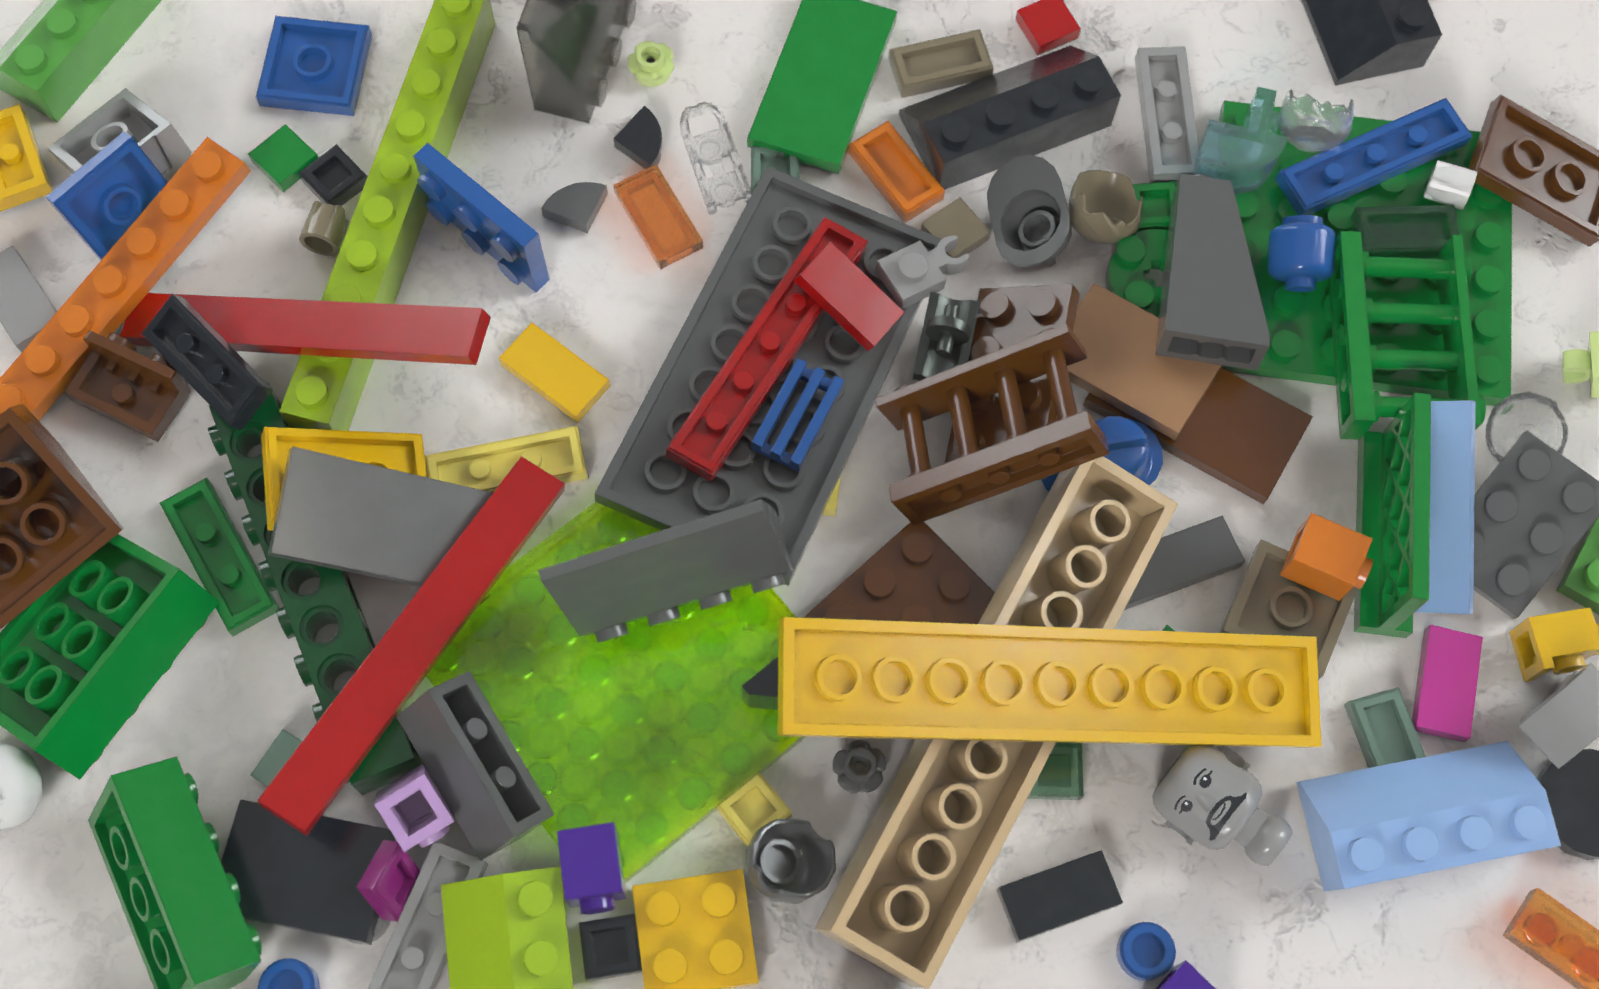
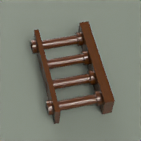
[875,323,1110,525]

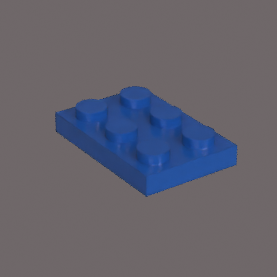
[413,143,550,293]

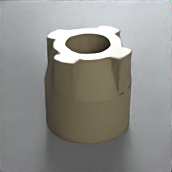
[299,201,349,256]

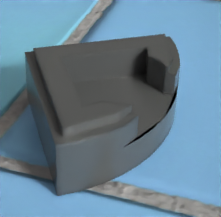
[541,182,608,234]

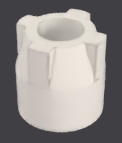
[1423,160,1477,210]

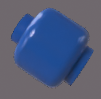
[1268,215,1336,292]

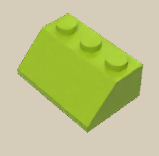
[440,866,573,989]

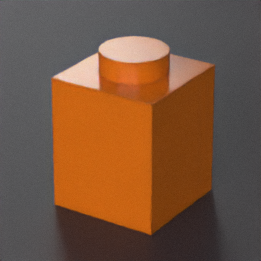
[1280,513,1373,601]

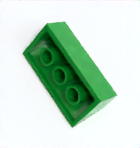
[88,756,262,989]

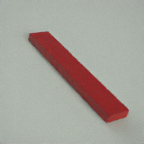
[666,217,868,482]

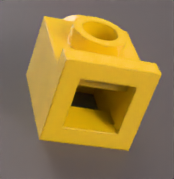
[1509,607,1599,682]

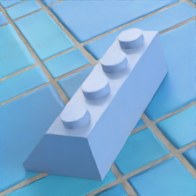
[1296,741,1561,891]

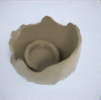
[1069,170,1143,244]

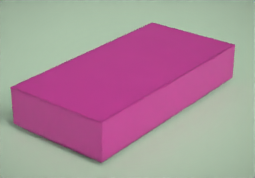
[1412,625,1483,742]

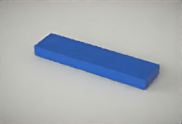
[1275,98,1472,215]

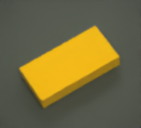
[499,322,611,423]

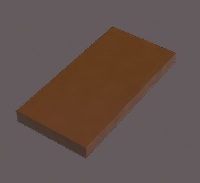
[1083,368,1313,504]

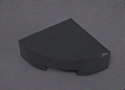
[613,106,662,174]

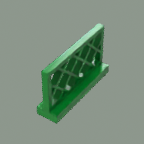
[1354,393,1431,638]

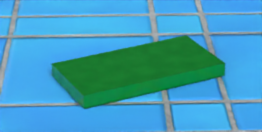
[747,0,897,174]

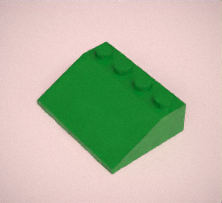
[0,534,220,780]

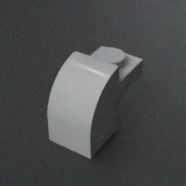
[1518,663,1599,769]

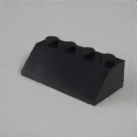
[1301,0,1442,86]
[899,45,1121,190]

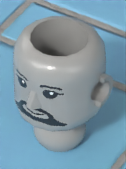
[1152,745,1293,866]

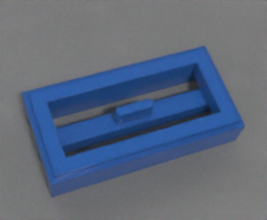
[751,358,844,472]

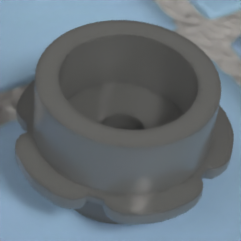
[832,740,886,794]

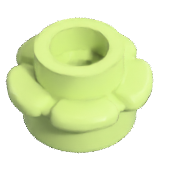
[627,41,674,87]

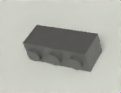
[397,671,555,861]

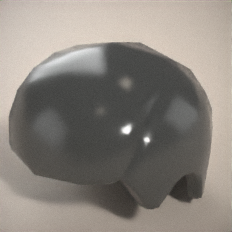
[746,819,836,904]

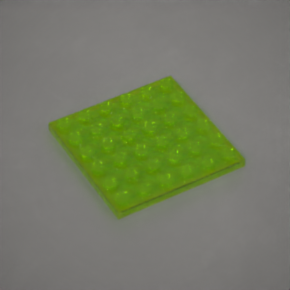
[426,502,806,884]

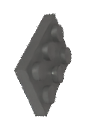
[1474,430,1599,619]

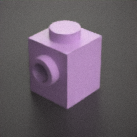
[374,764,454,852]

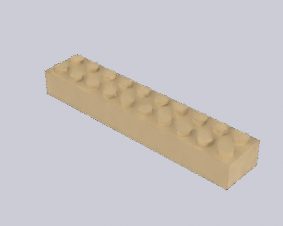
[814,456,1178,989]

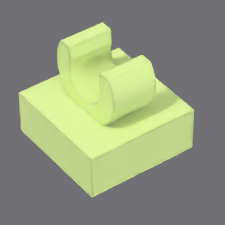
[1562,331,1599,398]

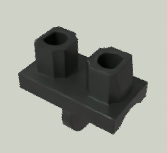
[912,292,980,381]

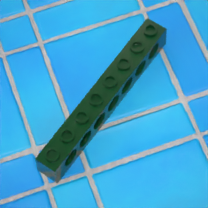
[208,383,422,795]

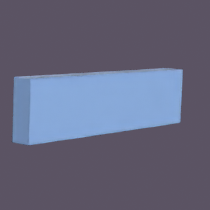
[1416,400,1476,614]

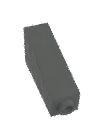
[1155,173,1270,371]

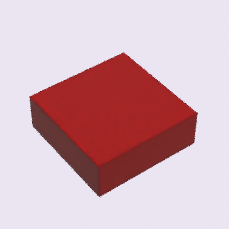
[1015,0,1081,56]

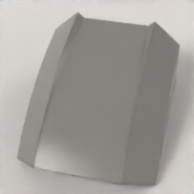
[48,88,192,182]

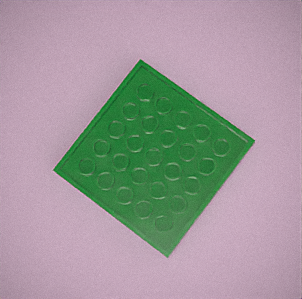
[1215,100,1512,407]

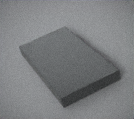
[268,447,493,587]

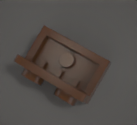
[64,330,191,442]

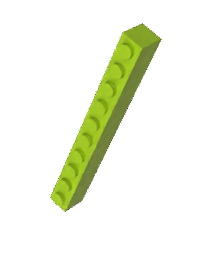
[279,0,496,431]

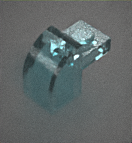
[1193,86,1288,194]

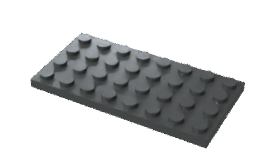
[595,166,942,586]

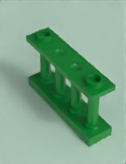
[1328,231,1486,440]

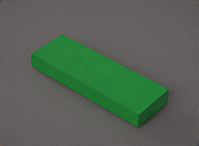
[159,477,280,637]

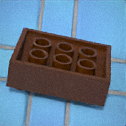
[0,404,123,629]

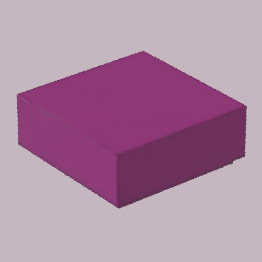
[357,840,420,922]

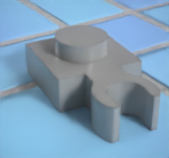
[875,235,970,309]

